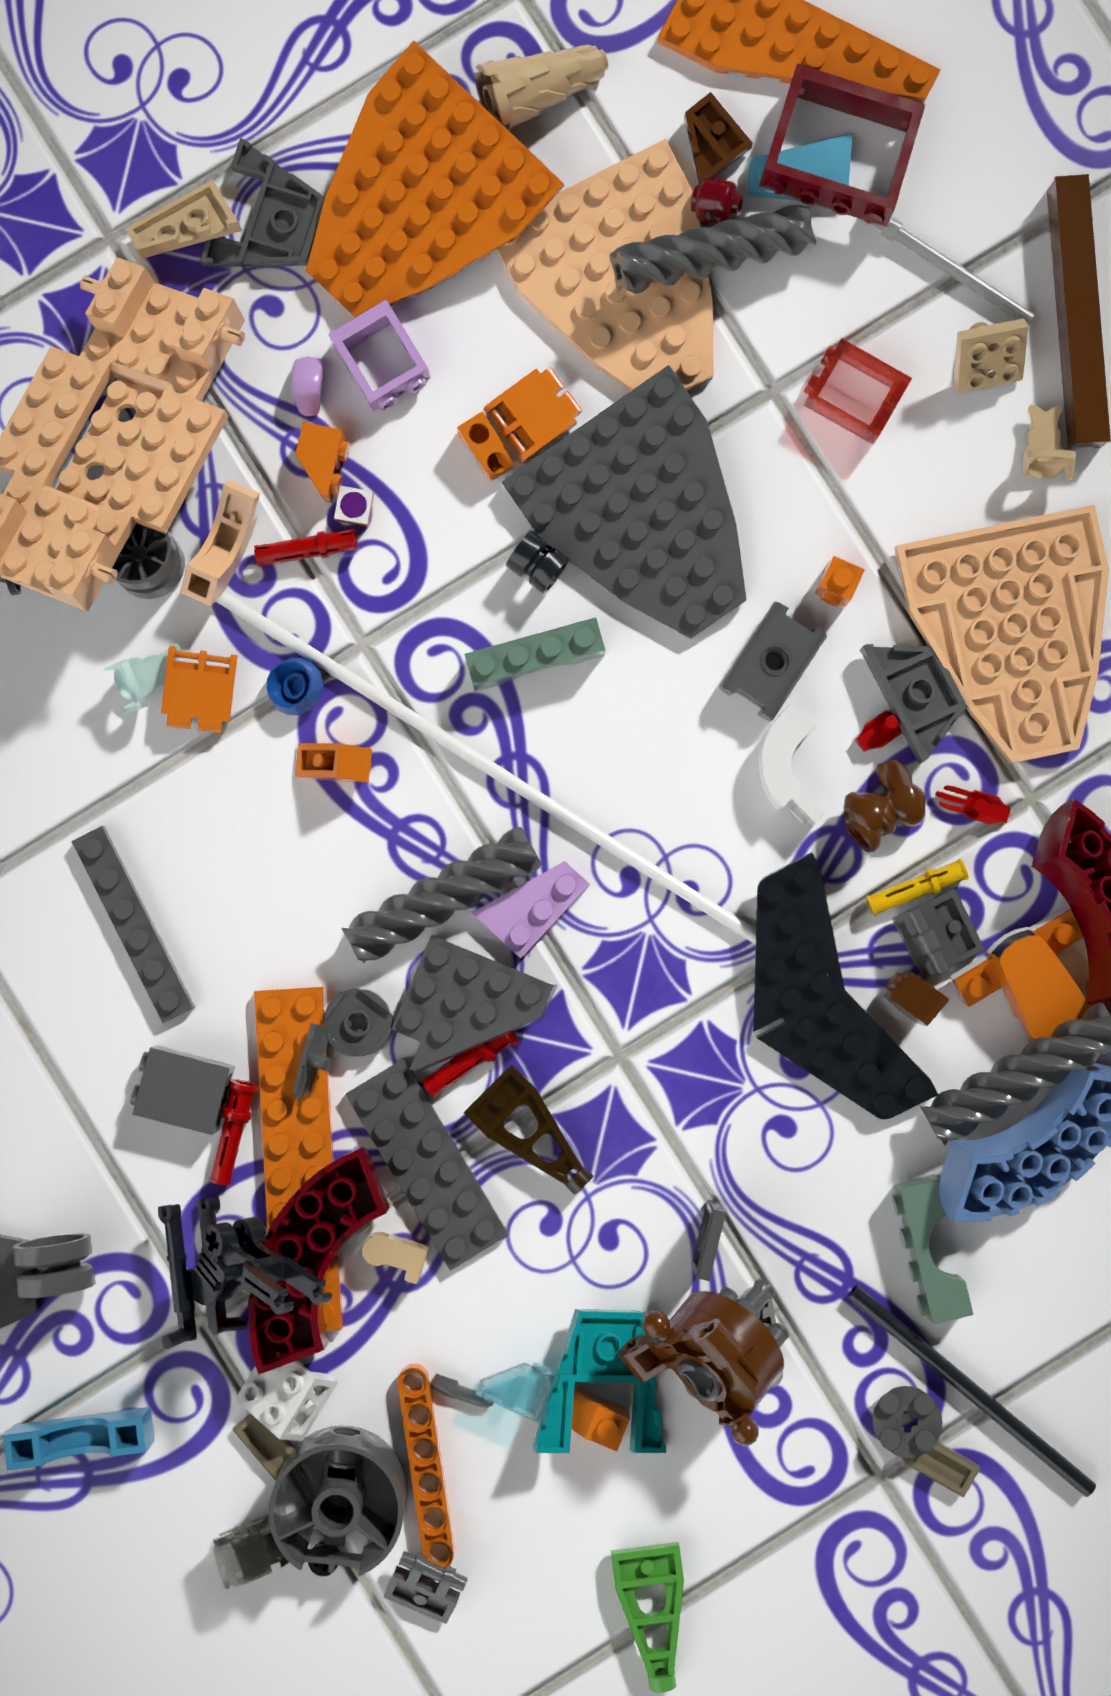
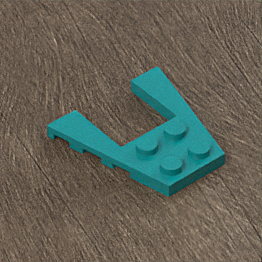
[532,1309,667,1453]

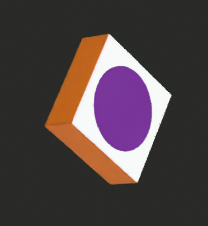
[334,486,374,527]

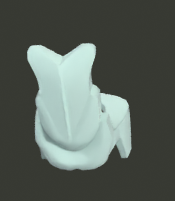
[104,643,181,714]

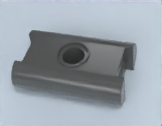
[719,602,827,722]

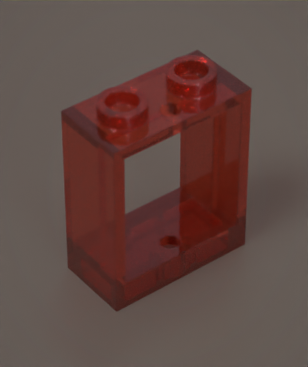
[803,338,912,445]

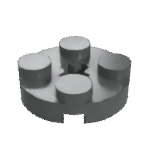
[324,988,393,1057]
[872,1386,943,1458]

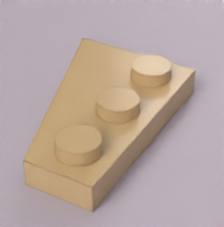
[125,179,243,259]

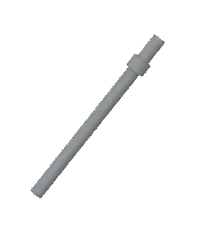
[871,217,1035,325]

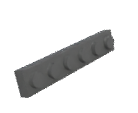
[71,826,195,1023]

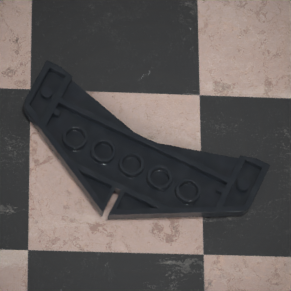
[753,852,938,1120]

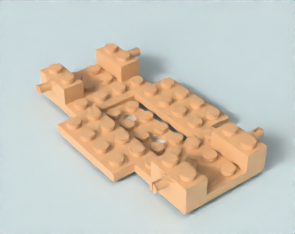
[0,257,245,612]

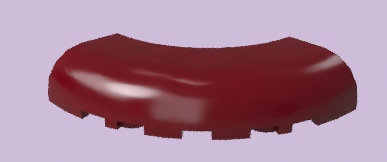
[1031,799,1111,1015]
[248,1147,390,1375]

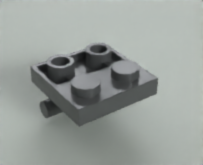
[892,889,985,980]

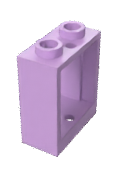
[328,300,430,412]

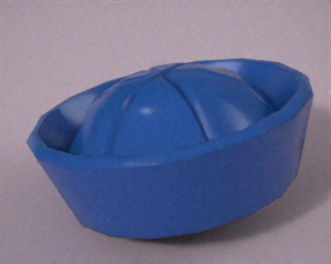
[266,657,323,715]

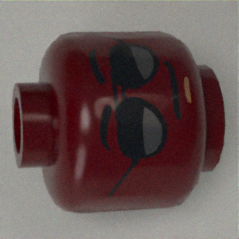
[691,178,743,225]

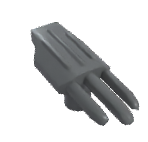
[293,1023,332,1101]

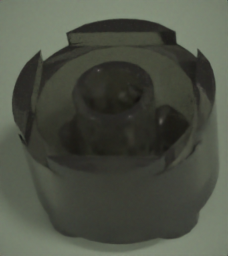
[211,1513,289,1589]

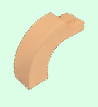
[180,480,260,607]

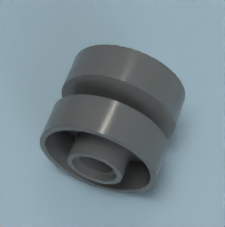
[112,523,185,599]

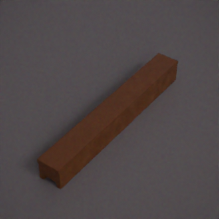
[1047,174,1111,450]

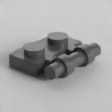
[383,1551,468,1624]

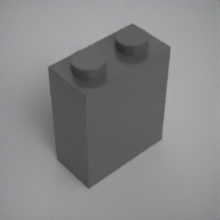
[130,1045,235,1135]

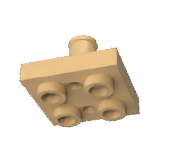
[954,318,1029,394]

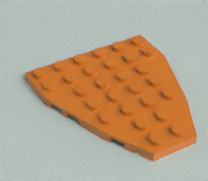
[306,40,564,318]

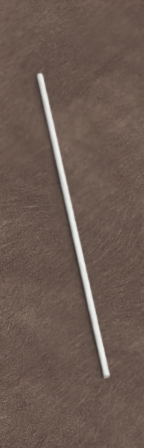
[216,591,756,944]

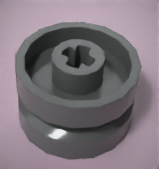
[12,1233,96,1298]

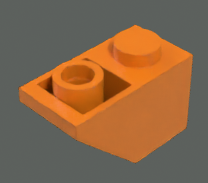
[295,421,350,503]

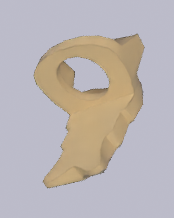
[1022,405,1076,480]

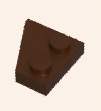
[684,92,753,185]

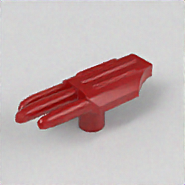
[855,710,902,752]
[935,785,1011,825]

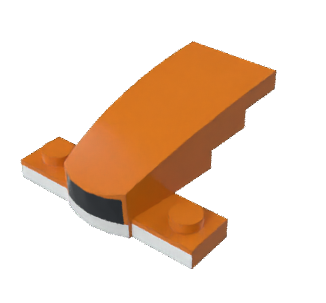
[950,906,1106,1058]

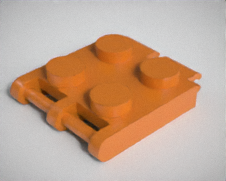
[483,367,582,463]
[161,646,238,733]

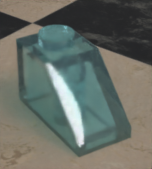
[476,1362,554,1423]

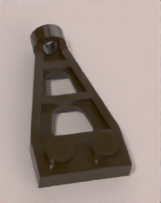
[463,1064,593,1195]

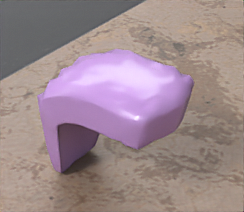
[291,356,324,416]

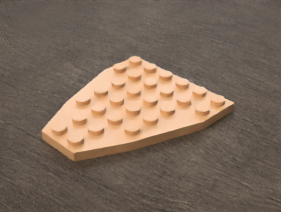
[496,139,714,391]
[894,505,1109,764]

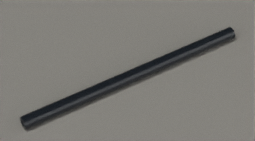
[847,1285,1096,1497]

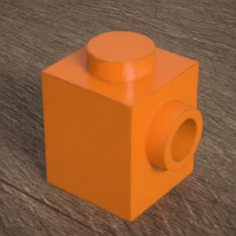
[814,556,865,607]

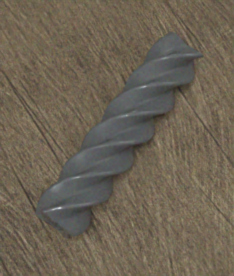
[609,205,816,294]
[341,827,542,963]
[920,1002,1111,1146]

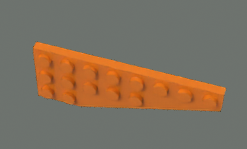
[657,0,941,104]

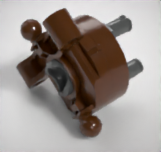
[618,1279,790,1446]

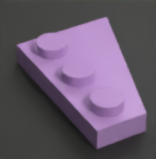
[471,861,590,959]

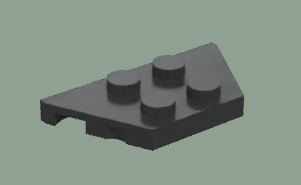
[860,644,967,765]

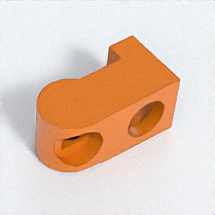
[457,411,514,482]

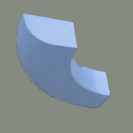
[939,1063,1111,1222]

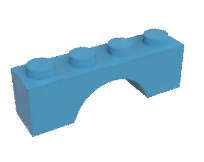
[3,1407,155,1470]

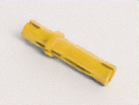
[865,859,969,917]

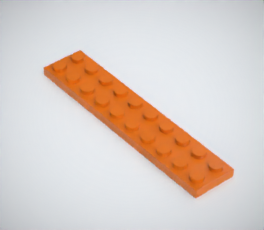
[254,987,343,1331]

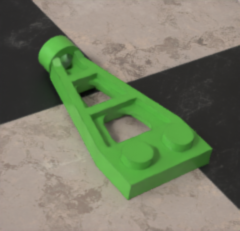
[611,1542,684,1693]

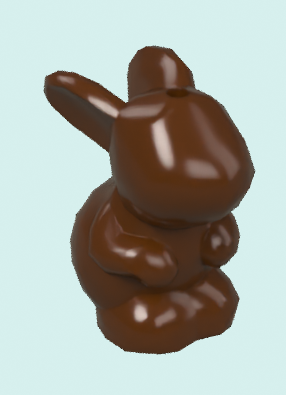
[843,760,926,853]

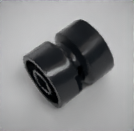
[506,530,570,594]

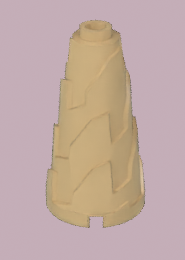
[474,45,608,131]

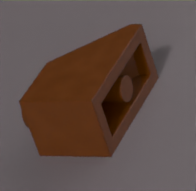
[883,971,950,1026]

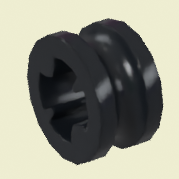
[308,1541,340,1577]

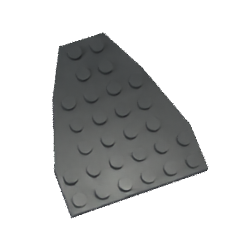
[502,365,747,639]

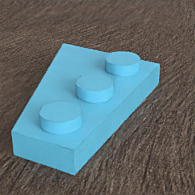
[746,133,853,200]

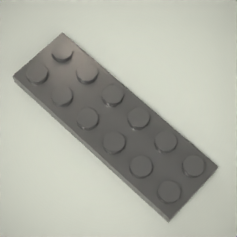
[345,1058,509,1271]

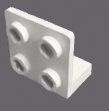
[236,1361,338,1441]

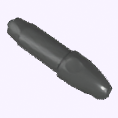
[431,1373,494,1408]

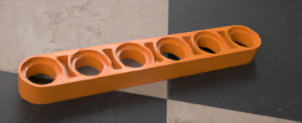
[398,1364,455,1568]

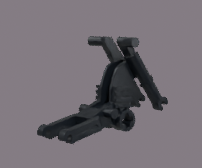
[158,1197,332,1349]

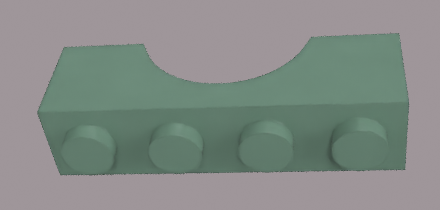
[464,617,605,691]
[891,1175,974,1325]

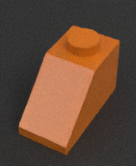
[295,743,372,783]
[571,1386,630,1452]

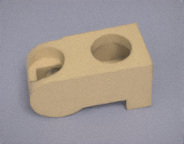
[362,1232,430,1284]

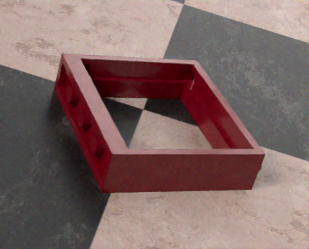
[759,63,926,227]

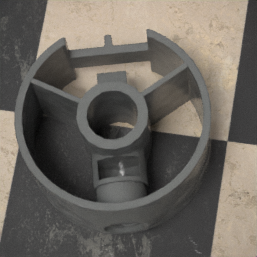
[269,1425,407,1576]

